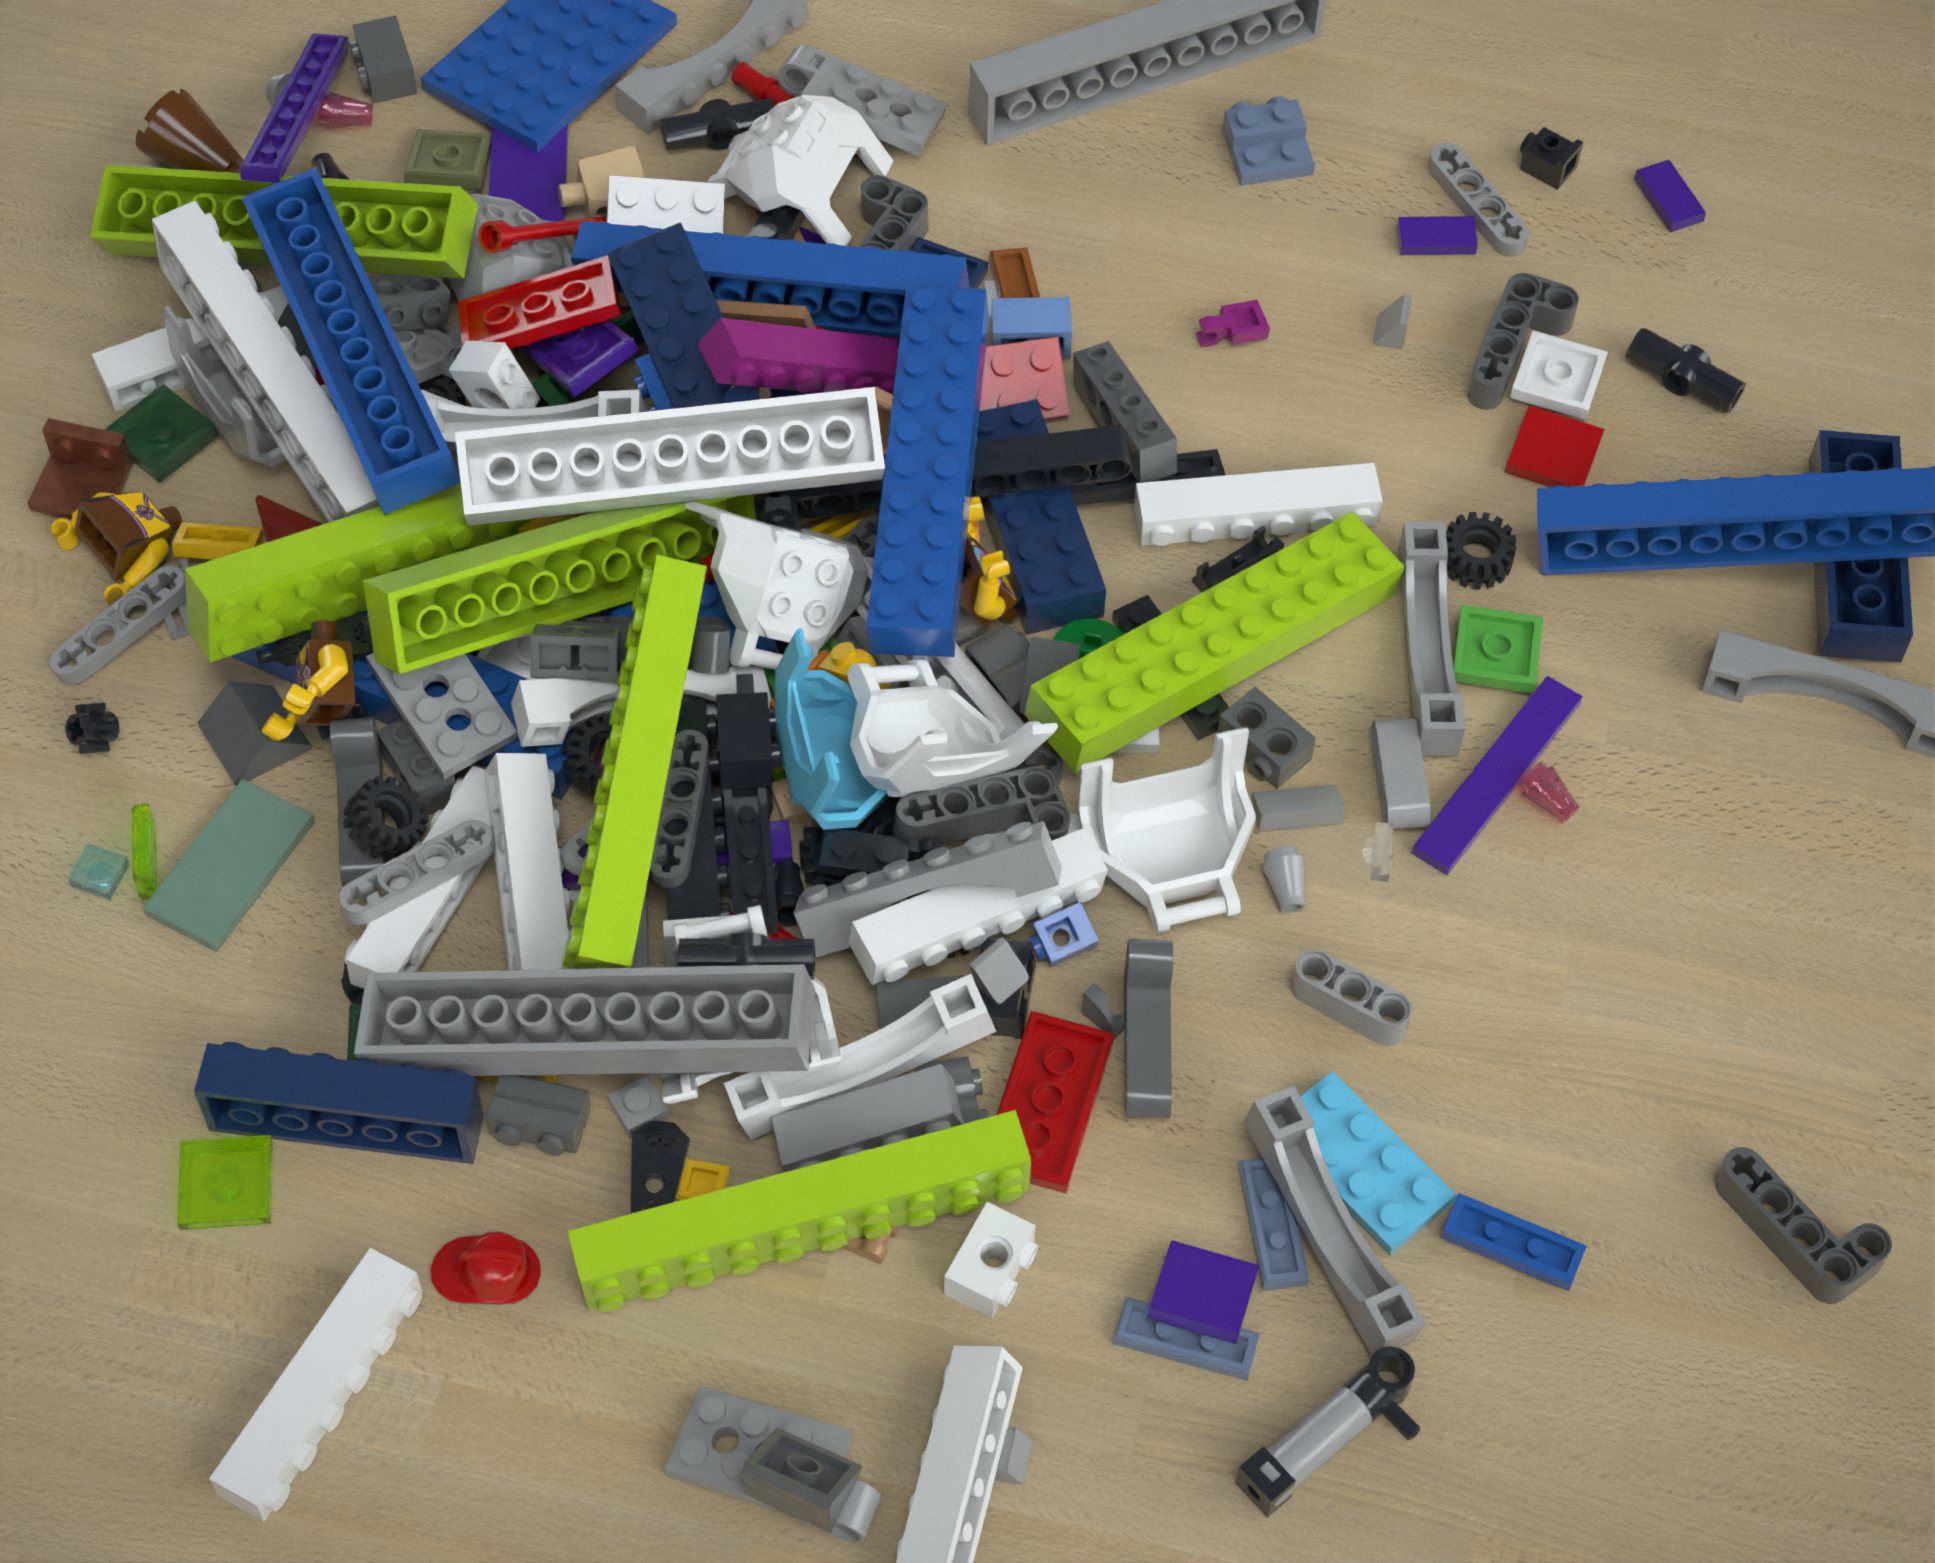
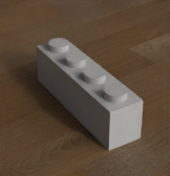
[772,1064,964,1171]

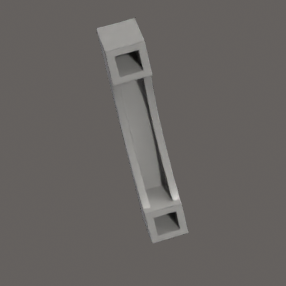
[615,0,809,135]
[1398,522,1465,756]
[1701,630,1935,758]
[794,821,1062,958]
[1244,1085,1426,1356]

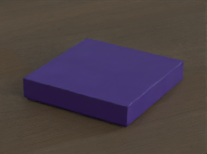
[1147,1240,1259,1344]

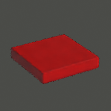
[1505,405,1605,487]

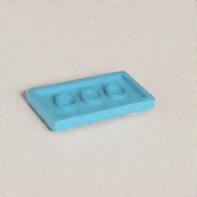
[1300,1071,1457,1256]

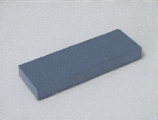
[1238,1158,1309,1291]
[1113,1297,1260,1381]

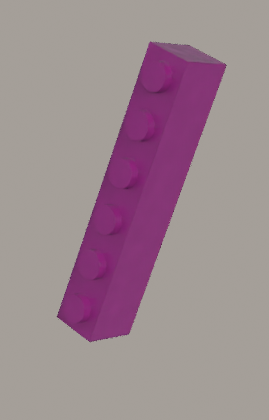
[698,318,899,395]

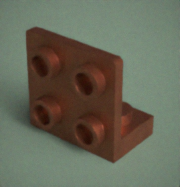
[28,418,133,519]

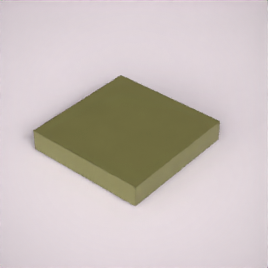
[403,129,492,189]

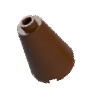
[135,89,244,173]

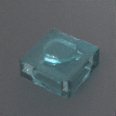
[68,843,130,900]

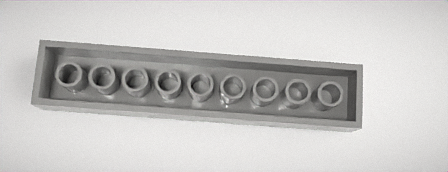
[969,0,1325,146]
[354,964,815,1076]

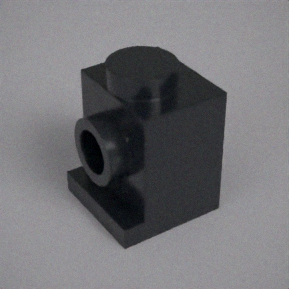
[1520,127,1583,190]

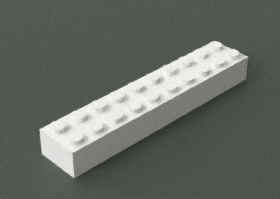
[152,201,380,523]
[455,387,885,526]

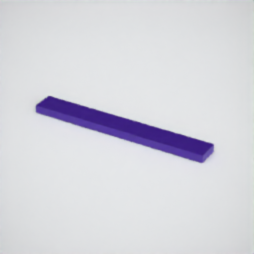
[240,33,349,183]

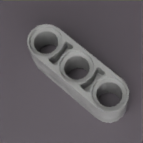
[1371,718,1430,829]
[1291,950,1412,1046]

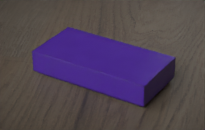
[1634,159,1706,232]
[1397,216,1478,255]

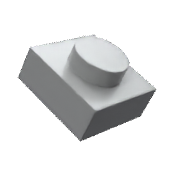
[607,1075,669,1138]

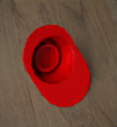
[430,1231,541,1305]

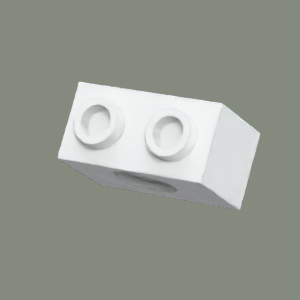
[449,341,540,409]
[944,1202,1039,1319]

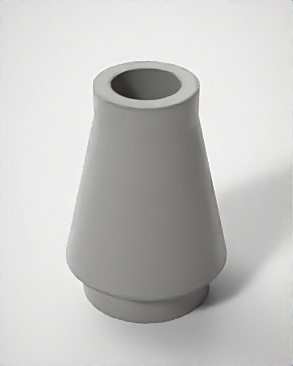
[1262,846,1306,913]

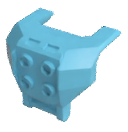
[775,628,890,830]

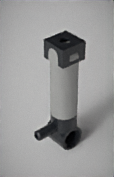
[1235,1346,1420,1518]

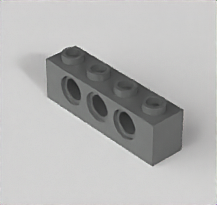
[1073,341,1177,483]

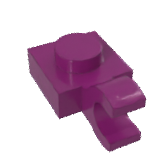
[1196,300,1270,347]

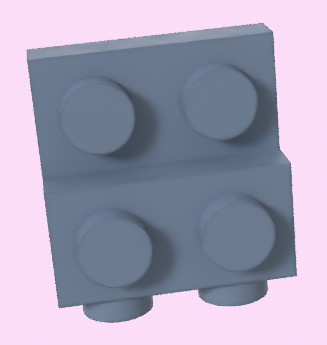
[1223,96,1315,186]

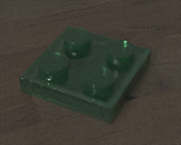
[104,384,220,483]

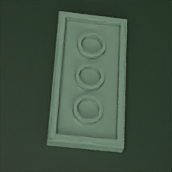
[143,779,315,952]

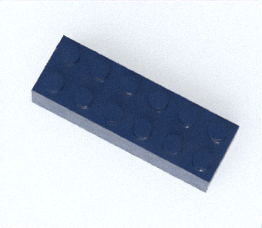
[607,222,760,409]
[977,399,1106,635]
[1809,430,1913,662]
[194,1042,484,1164]

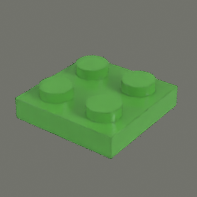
[1453,605,1543,693]

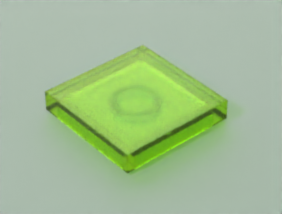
[177,1135,273,1230]

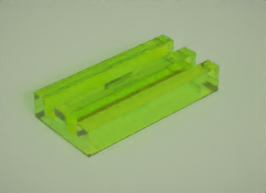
[132,804,157,901]

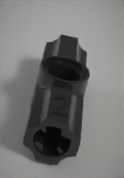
[660,98,774,151]
[1626,328,1746,413]
[677,932,816,980]

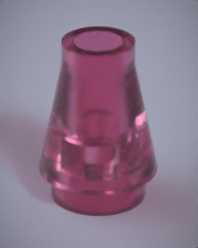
[318,91,373,129]
[1518,761,1580,824]

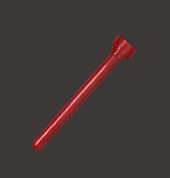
[478,216,607,253]

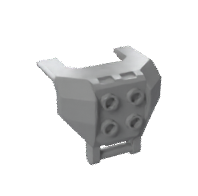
[448,194,573,338]
[163,306,302,467]

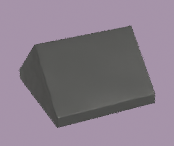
[198,681,312,786]
[742,1428,863,1533]

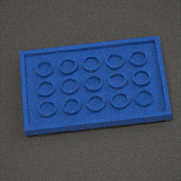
[420,0,677,153]

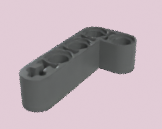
[859,175,928,251]
[1467,273,1579,410]
[562,616,730,674]
[330,717,388,887]
[892,766,1071,843]
[1124,939,1173,1119]
[1715,1147,1892,1304]

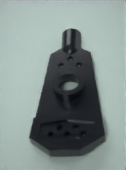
[256,613,374,666]
[631,1120,690,1214]

